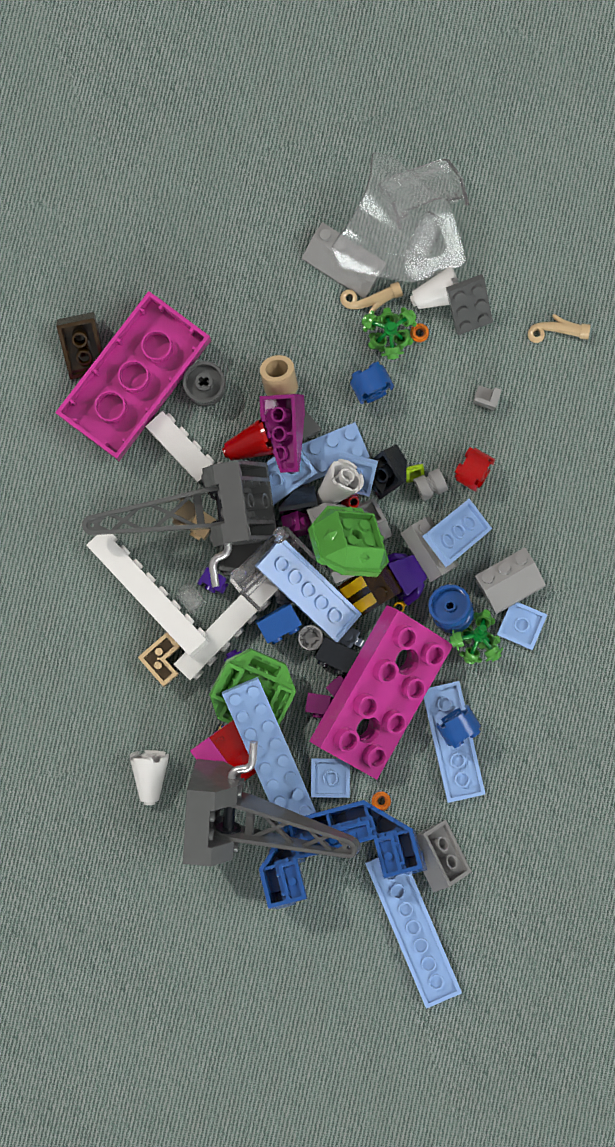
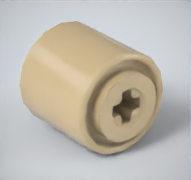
[260,355,298,396]

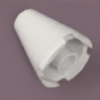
[410,266,459,309]
[316,459,364,505]
[130,750,169,805]

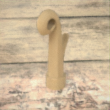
[340,282,403,313]
[528,314,590,343]

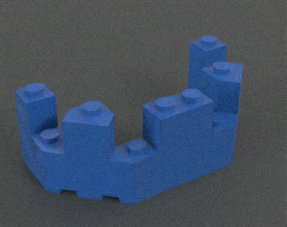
[259,800,427,909]

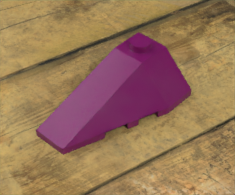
[259,394,305,473]

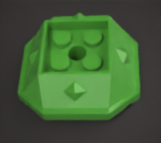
[308,506,389,577]
[209,648,296,725]

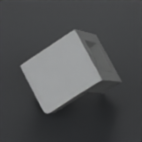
[472,386,502,411]

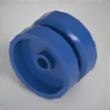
[428,584,474,633]

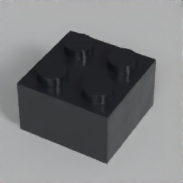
[315,637,359,677]

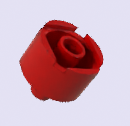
[454,447,495,492]

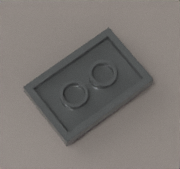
[446,274,493,335]

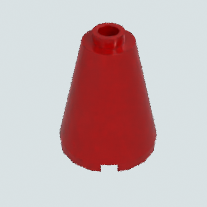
[222,419,274,461]

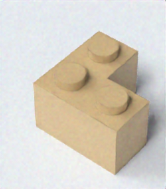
[171,500,217,541]
[138,632,181,687]

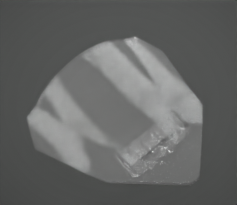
[332,152,466,283]

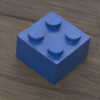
[256,604,302,644]

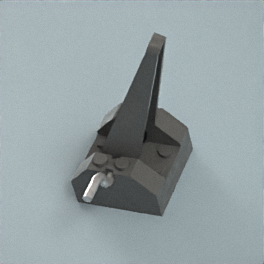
[82,460,278,587]
[183,741,361,867]

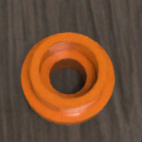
[410,323,429,343]
[372,791,391,811]

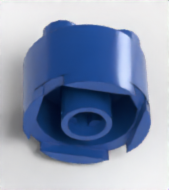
[350,362,394,404]
[435,705,481,748]

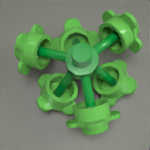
[362,307,417,360]
[449,609,503,664]

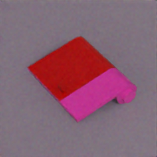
[190,720,256,781]

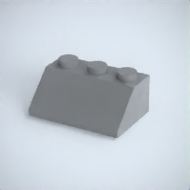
[401,517,459,582]
[475,547,546,614]
[416,820,472,893]

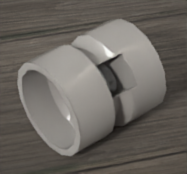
[413,468,448,502]
[298,625,323,651]

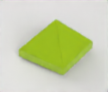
[406,464,425,483]

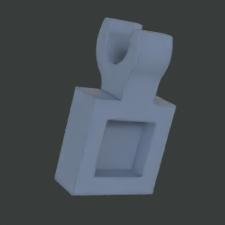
[338,627,365,649]

